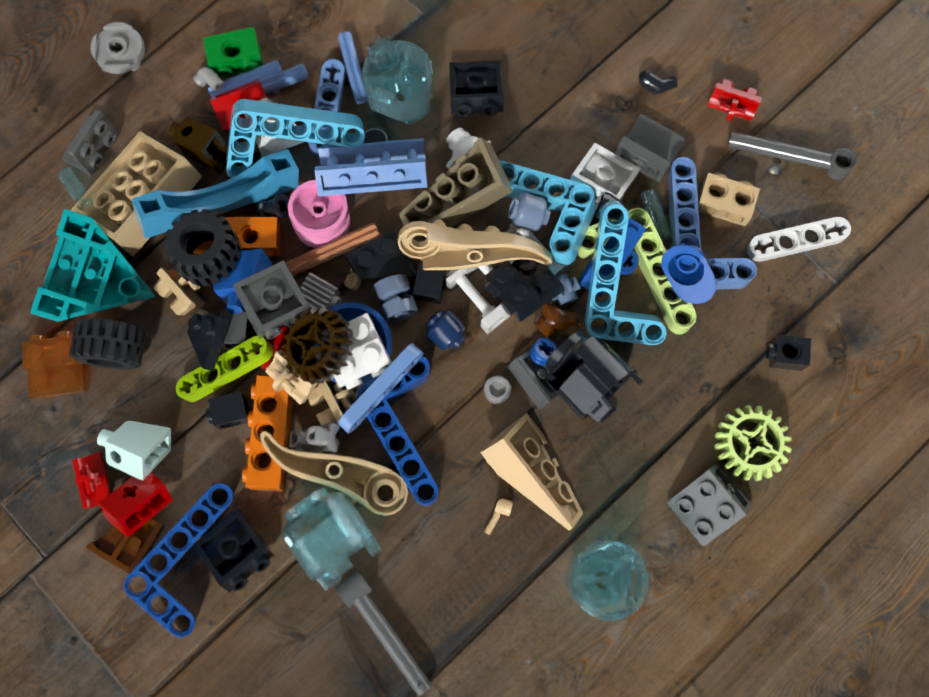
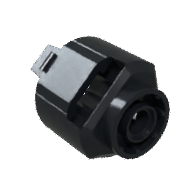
[546,331,644,423]

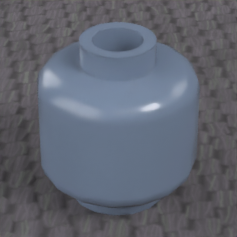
[508,193,550,232]

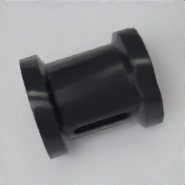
[256,194,289,218]

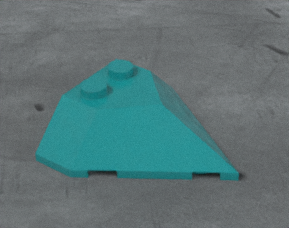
[30,209,156,322]

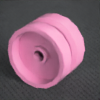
[288,180,351,248]

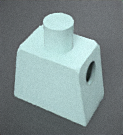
[97,421,171,480]

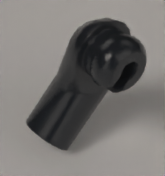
[638,70,678,95]

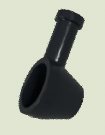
[591,191,624,225]

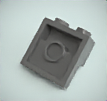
[233,260,310,340]

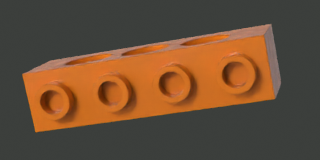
[193,217,282,259]
[242,375,293,491]

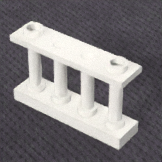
[446,223,571,334]

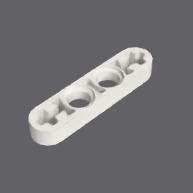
[747,217,851,262]

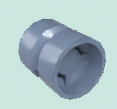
[374,274,419,323]

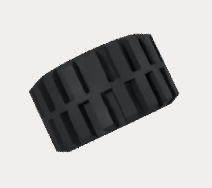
[163,209,242,286]
[69,318,147,370]

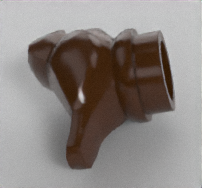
[532,303,580,338]

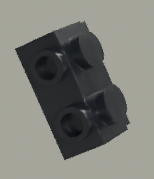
[449,61,503,117]
[485,259,565,322]
[193,508,274,593]

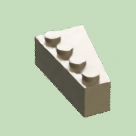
[399,137,513,242]

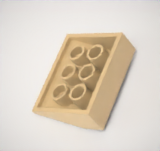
[71,131,202,257]

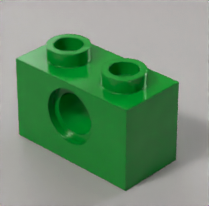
[203,27,264,78]

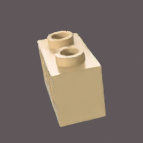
[698,173,760,226]

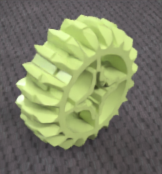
[714,405,792,481]

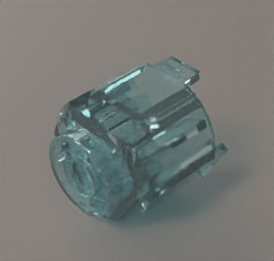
[362,37,433,124]
[282,488,381,590]
[565,540,649,621]

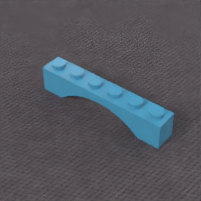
[131,149,299,239]

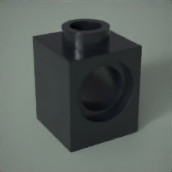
[413,262,446,305]
[766,335,811,371]
[206,391,250,430]

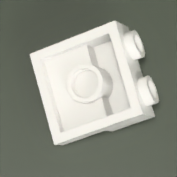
[570,143,640,210]
[320,313,392,390]

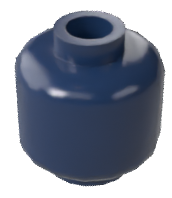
[425,310,466,350]

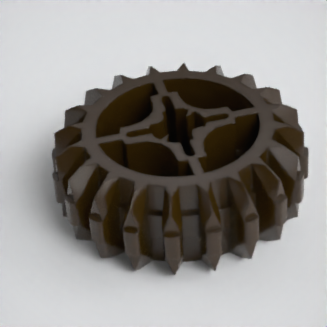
[281,307,355,384]

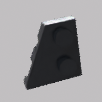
[345,230,417,280]
[187,307,230,371]

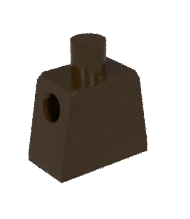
[168,117,228,175]

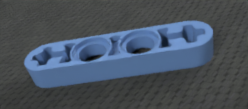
[308,59,346,157]
[338,343,423,433]

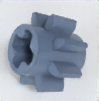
[551,273,581,307]

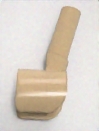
[484,498,513,535]

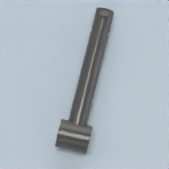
[728,130,857,180]
[335,570,432,697]

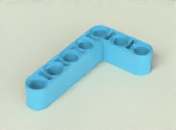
[227,99,365,178]
[499,160,596,265]
[585,200,667,345]

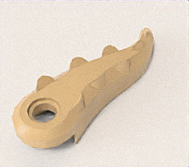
[398,219,553,270]
[260,431,408,516]

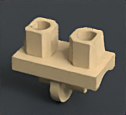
[154,267,205,315]
[265,349,317,405]
[308,381,355,428]

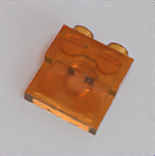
[22,331,87,399]

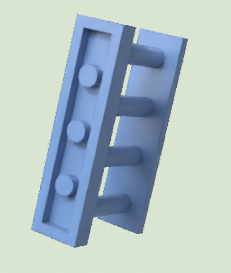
[315,138,427,196]

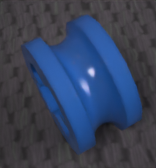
[620,250,639,275]
[530,338,557,366]

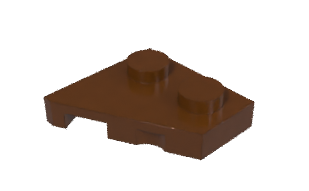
[86,518,165,574]

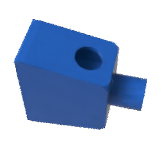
[213,249,273,314]

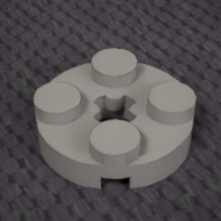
[91,22,145,74]

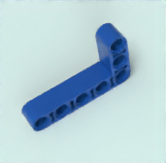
[356,356,439,506]
[124,483,233,637]

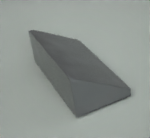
[508,350,559,409]

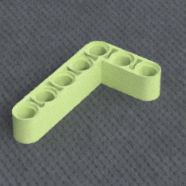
[578,208,697,335]

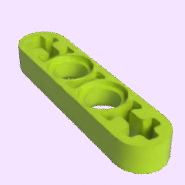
[176,336,274,402]

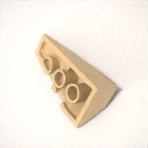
[480,413,583,530]

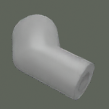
[193,67,224,91]

